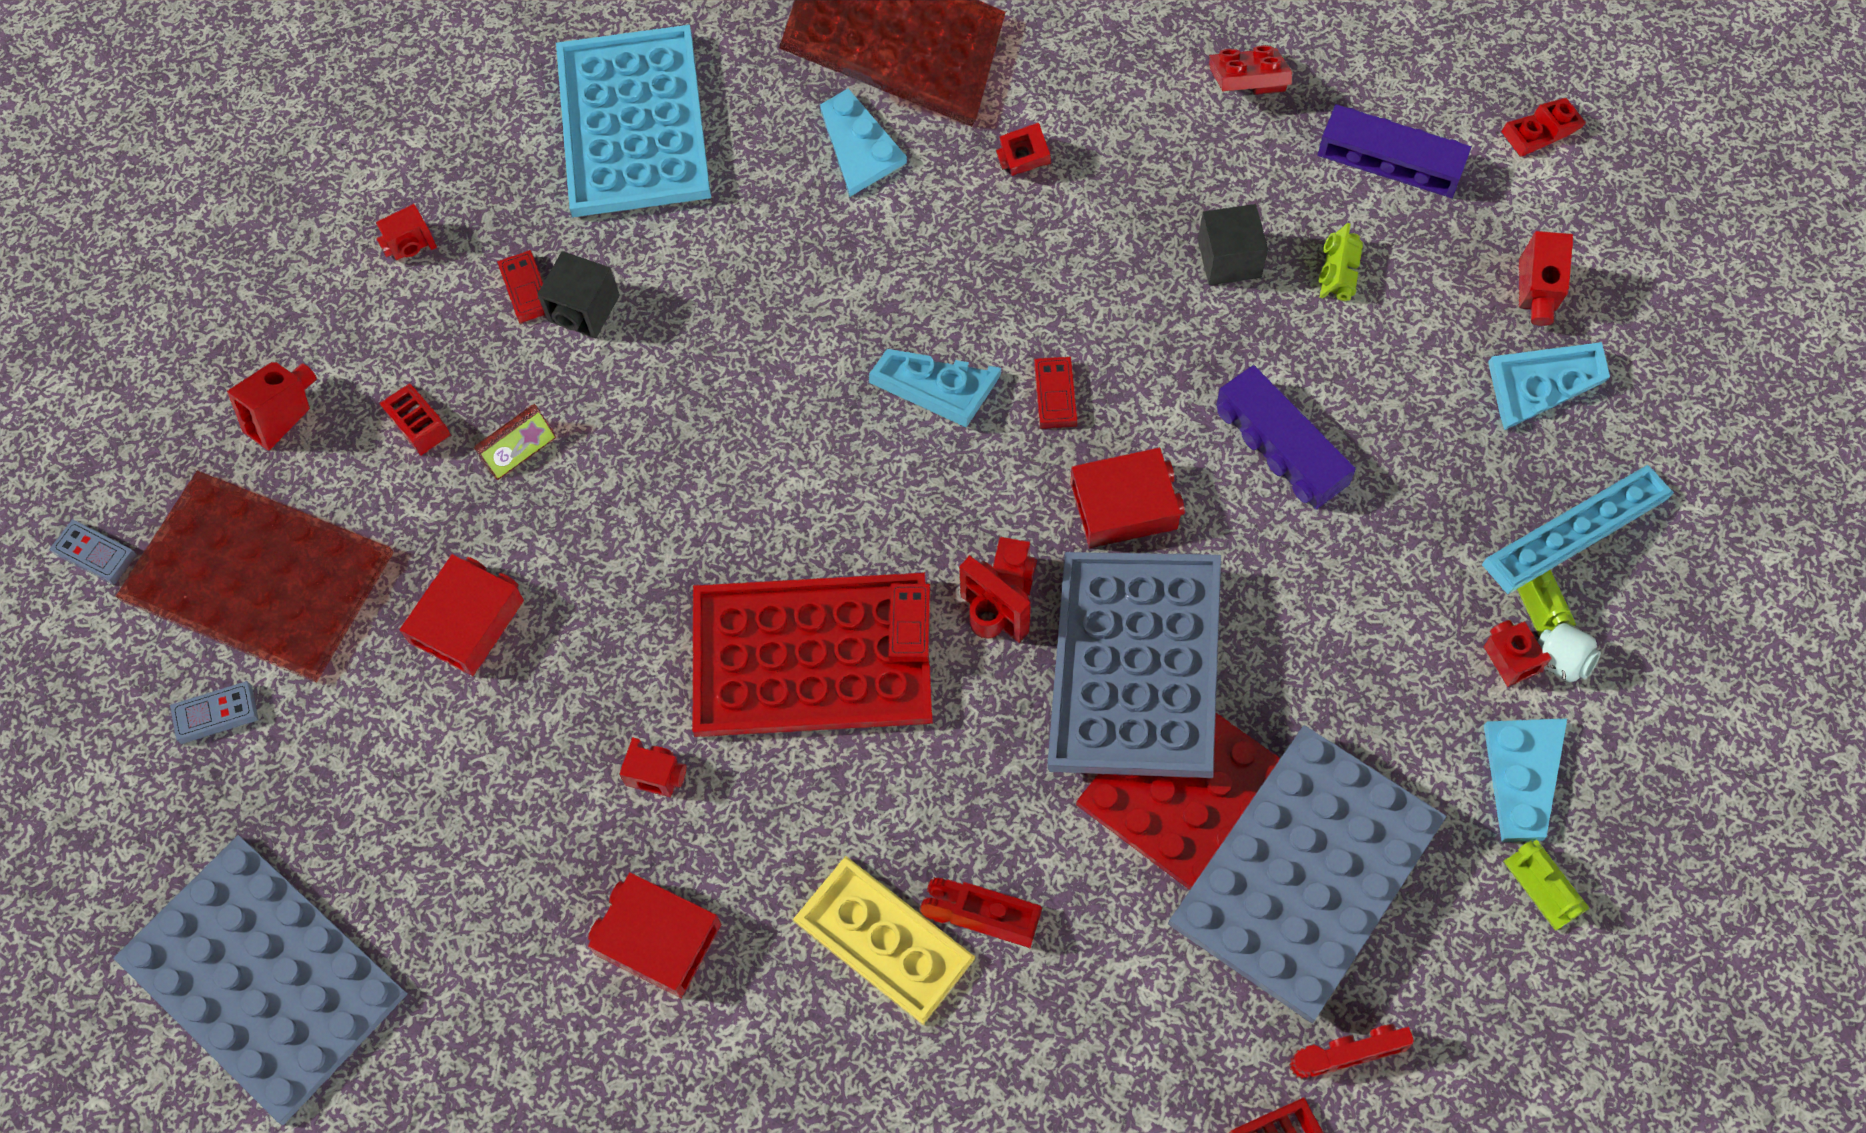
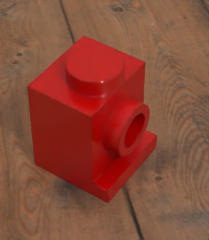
[995,122,1051,176]
[376,204,437,261]
[993,537,1037,596]
[1483,620,1552,687]
[619,737,687,798]

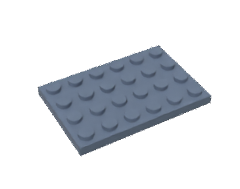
[1047,552,1221,778]
[1168,725,1447,1024]
[113,835,408,1125]

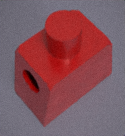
[1519,231,1573,326]
[227,362,317,451]

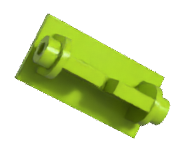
[1319,223,1363,301]
[1517,569,1577,636]
[1503,839,1590,931]

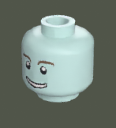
[1537,623,1601,682]

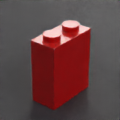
[1070,447,1185,549]
[399,554,524,676]
[588,872,722,999]

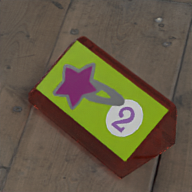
[474,404,556,480]

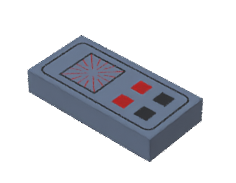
[49,519,137,585]
[170,681,259,744]

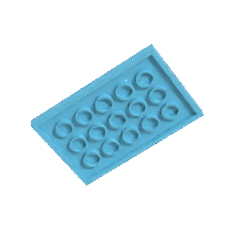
[556,25,711,218]

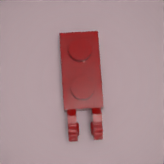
[920,877,1043,948]
[1289,1024,1414,1079]

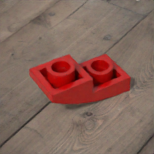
[1501,97,1586,157]

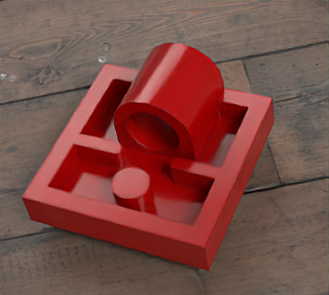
[1209,45,1292,95]
[959,555,1031,643]

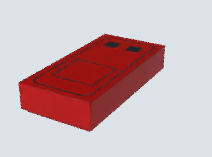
[497,250,545,324]
[1034,356,1077,429]
[888,583,930,662]

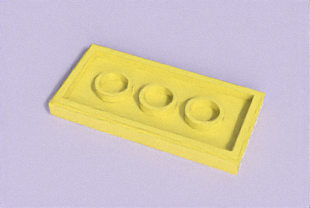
[793,856,975,1025]

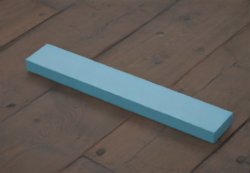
[1482,465,1674,594]

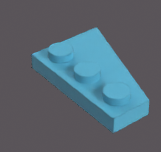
[820,88,907,197]
[1488,342,1610,430]
[869,349,1001,427]
[1484,718,1568,842]

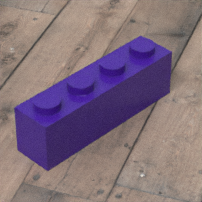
[1317,104,1472,199]
[1216,364,1356,510]

